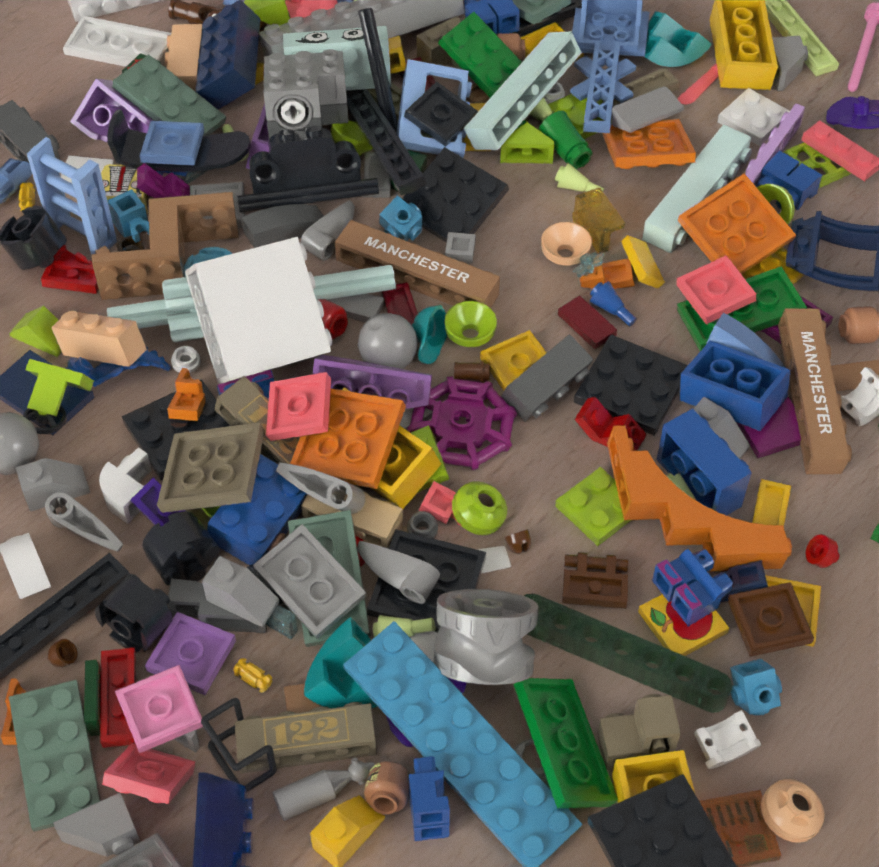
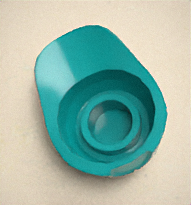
[412,305,447,364]

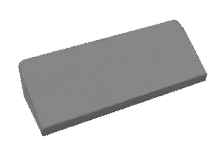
[611,86,684,133]

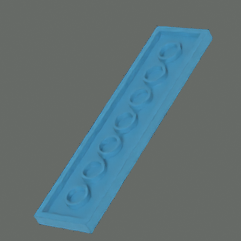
[343,621,583,867]

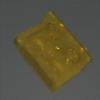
[572,188,625,255]

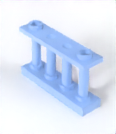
[27,137,117,254]

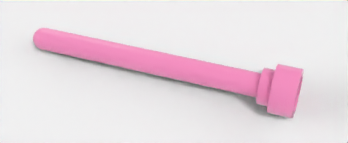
[848,3,879,92]

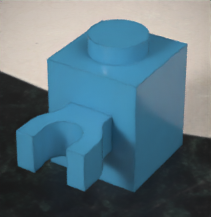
[107,189,149,243]

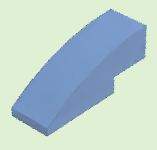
[706,313,786,368]

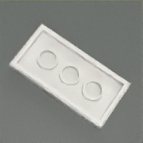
[63,16,171,66]

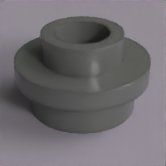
[407,511,438,538]

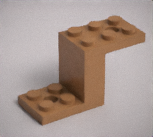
[92,192,239,300]

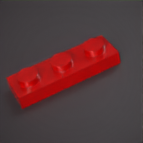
[100,648,136,748]

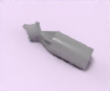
[272,758,374,821]

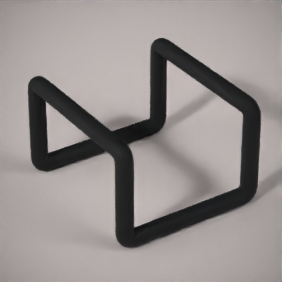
[201,698,277,794]

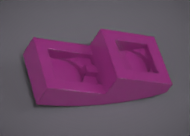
[137,163,190,198]

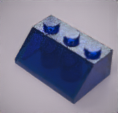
[193,772,254,867]

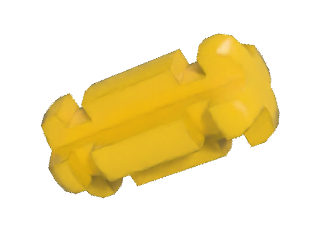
[19,182,35,212]
[233,658,273,693]

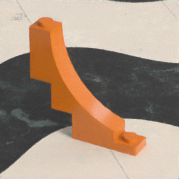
[607,426,792,572]

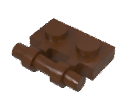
[562,552,628,609]

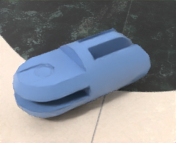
[0,158,32,204]

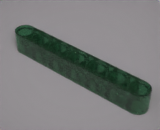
[524,593,732,713]

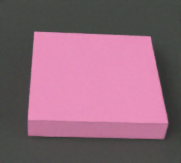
[115,665,203,753]

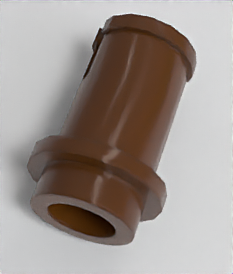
[454,360,490,383]

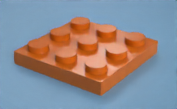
[602,119,696,169]
[677,173,796,275]
[290,388,406,489]

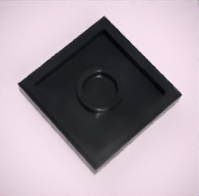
[404,82,478,147]

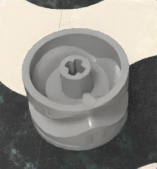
[433,589,538,685]

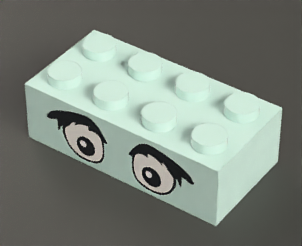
[283,26,391,91]

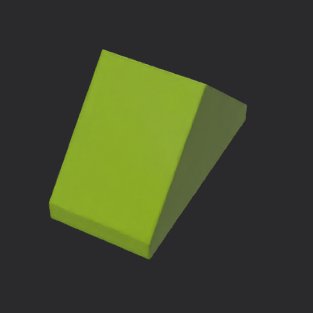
[244,0,290,26]
[500,122,554,164]
[9,305,62,357]

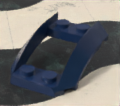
[786,211,879,292]

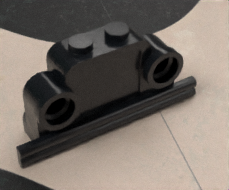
[237,126,379,212]

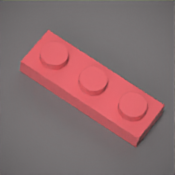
[801,120,879,182]

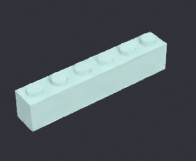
[463,31,582,150]
[642,124,752,253]

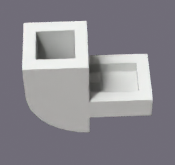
[99,447,152,524]
[0,533,51,599]

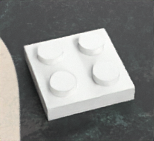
[717,88,790,146]

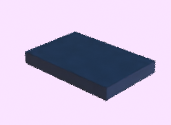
[0,350,95,436]

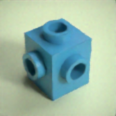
[379,195,423,241]
[730,658,782,715]

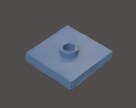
[140,121,204,165]

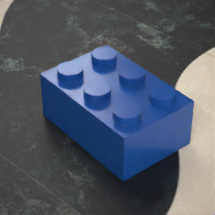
[680,341,790,431]
[656,408,752,515]
[207,454,308,565]

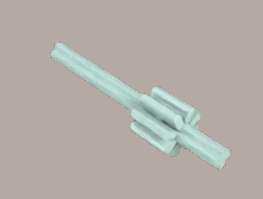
[107,265,396,342]

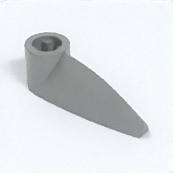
[300,200,355,261]
[276,462,365,514]
[45,492,123,552]
[357,541,440,604]

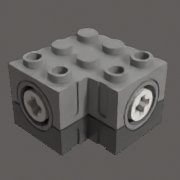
[264,49,348,139]

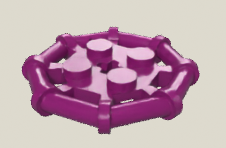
[407,376,517,470]

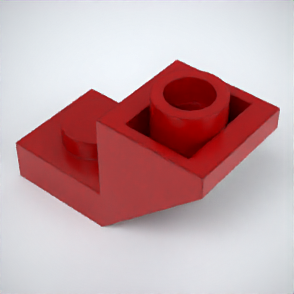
[574,397,647,451]

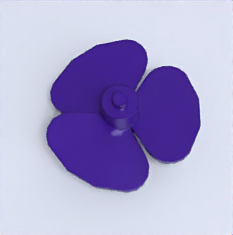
[826,96,879,129]

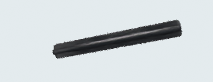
[358,8,398,133]

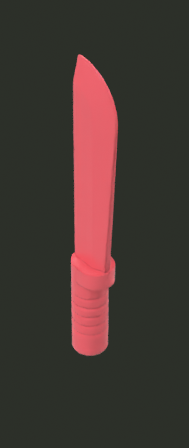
[677,63,719,105]

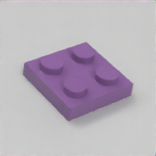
[145,612,236,695]

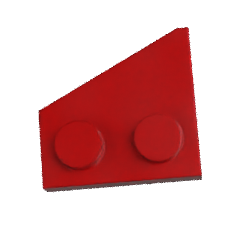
[41,245,99,294]

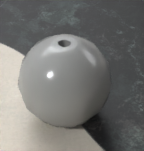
[357,313,418,369]
[0,412,40,475]

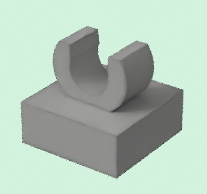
[445,232,476,265]

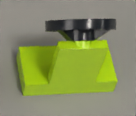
[23,359,94,434]

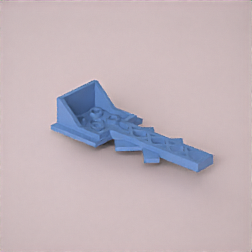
[570,0,650,133]

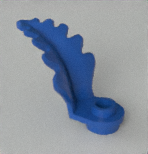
[66,346,171,387]

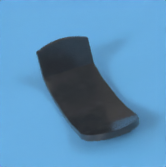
[107,110,251,172]

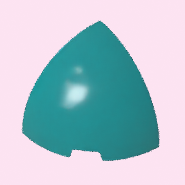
[645,11,712,67]
[304,617,378,709]

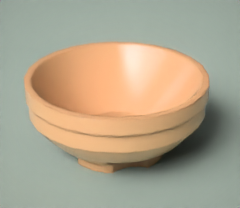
[541,222,592,266]
[761,779,825,843]

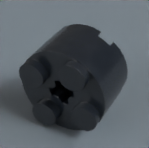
[0,206,67,270]
[142,511,220,585]
[95,574,172,652]

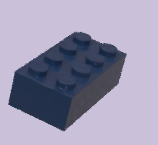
[195,0,260,110]

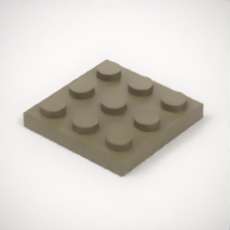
[157,422,265,513]

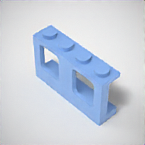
[396,59,472,158]

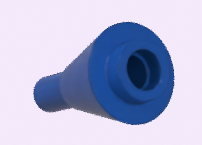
[590,281,637,327]

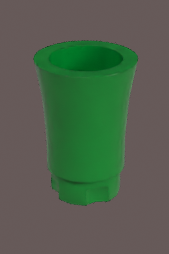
[538,111,593,169]

